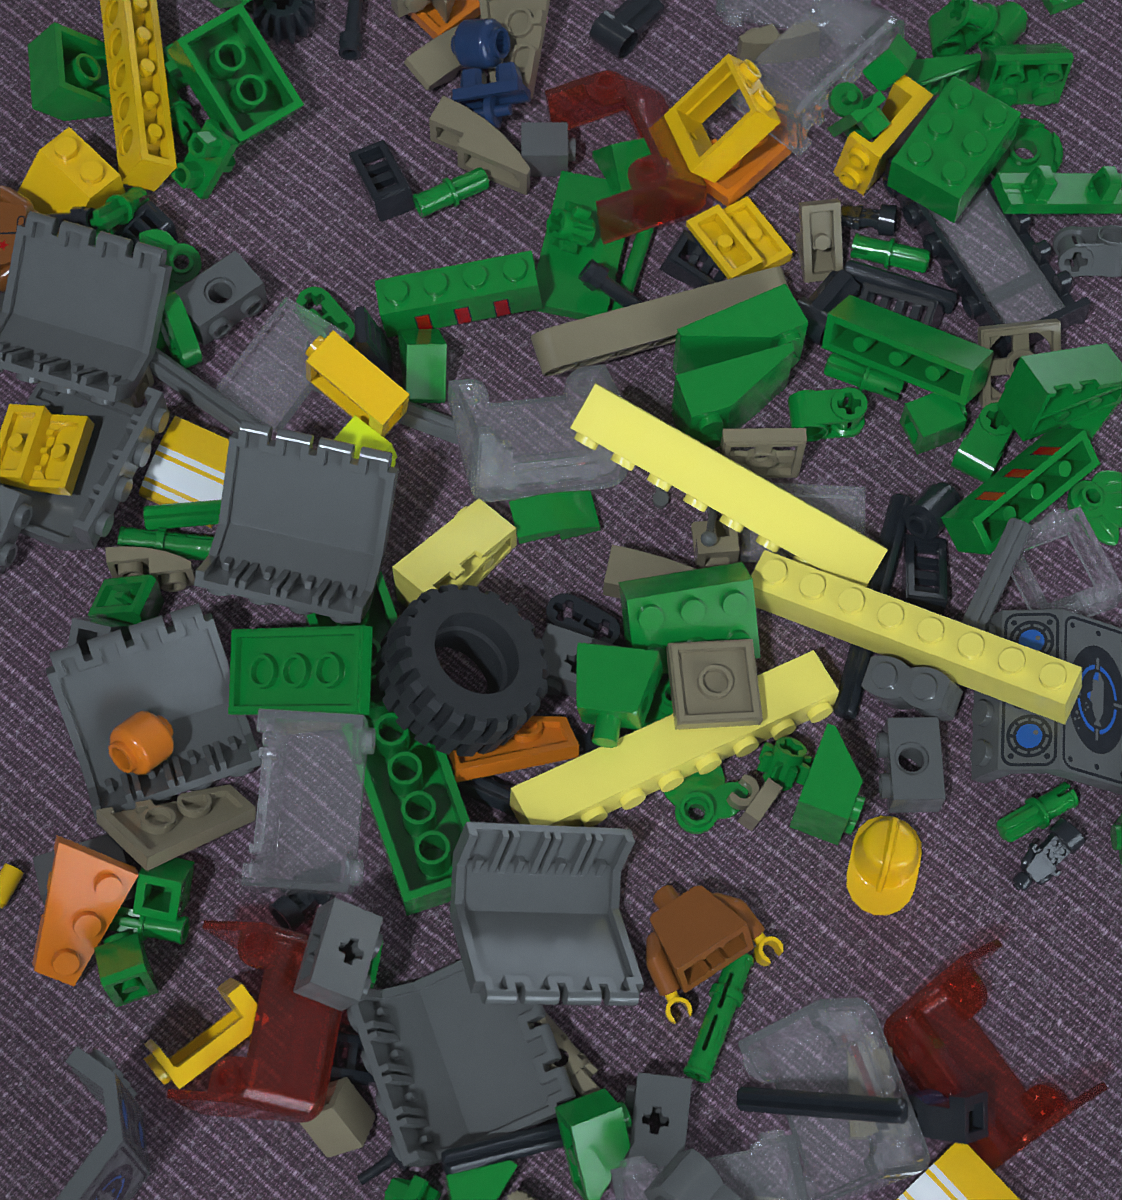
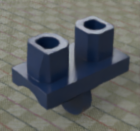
[452,62,531,129]

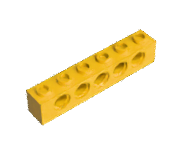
[100,0,177,191]

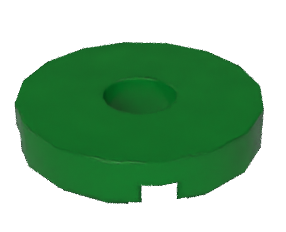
[991,118,1063,177]

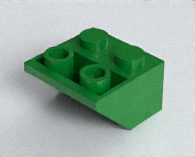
[978,43,1074,106]

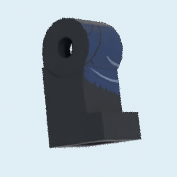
[899,1089,988,1145]

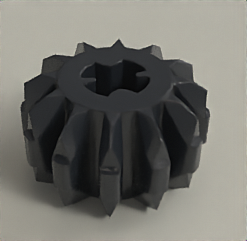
[252,0,316,45]

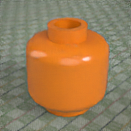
[108,711,174,775]

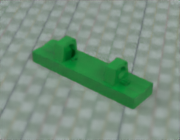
[991,166,1122,214]

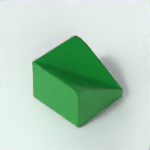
[862,34,917,91]

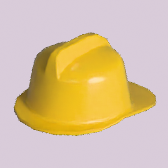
[847,816,922,916]

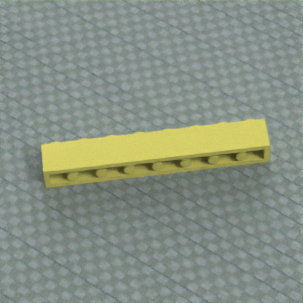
[570,382,888,587]
[751,550,1082,724]
[509,650,839,827]

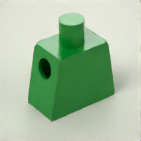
[576,642,663,748]

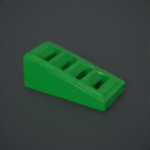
[905,53,981,96]

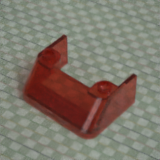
[545,70,707,245]
[166,920,346,1123]
[884,938,1109,1170]

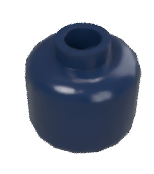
[451,18,510,69]

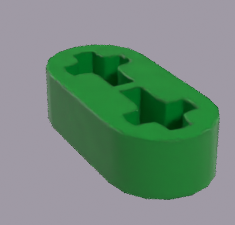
[296,287,356,347]
[160,292,202,369]

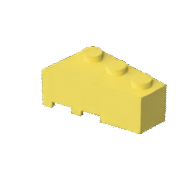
[392,498,517,608]

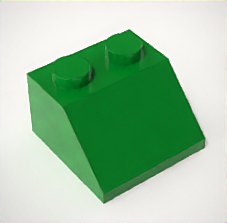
[28,22,112,121]
[789,724,866,846]

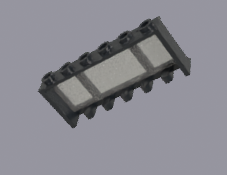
[882,155,1091,358]

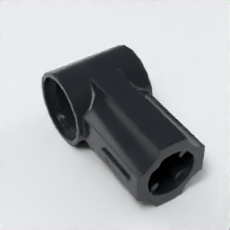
[589,0,664,60]
[797,269,860,347]

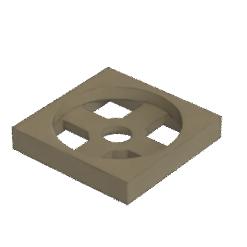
[977,318,1061,408]
[719,428,807,478]

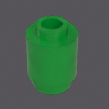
[977,1,1028,53]

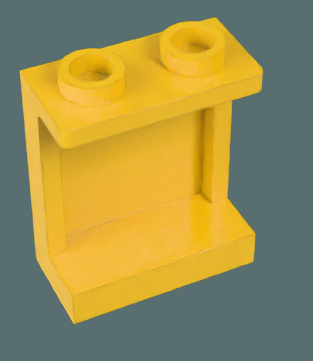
[833,74,934,196]
[144,977,269,1090]

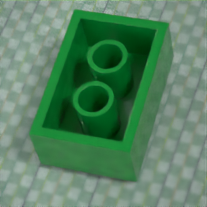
[168,3,304,148]
[887,76,1021,223]
[618,562,761,674]

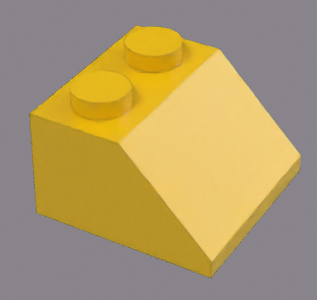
[18,127,125,214]

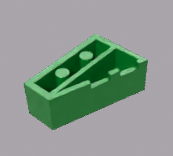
[997,343,1122,442]

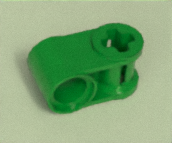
[928,0,998,57]
[787,387,868,442]
[950,402,1014,483]

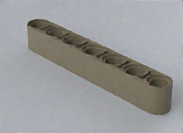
[530,267,789,377]

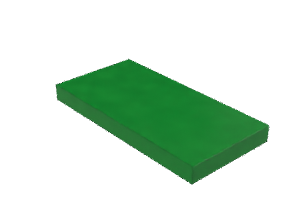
[533,170,634,319]
[228,625,373,715]

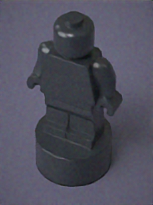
[841,204,898,237]
[1012,818,1086,891]
[268,862,345,933]

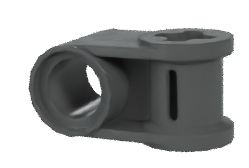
[1052,225,1122,277]

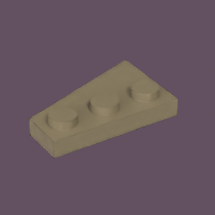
[479,0,550,99]
[96,784,256,871]

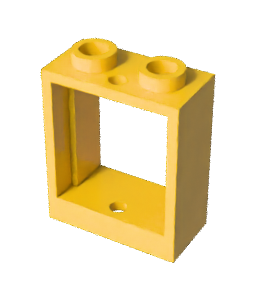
[664,53,781,183]
[305,330,410,437]

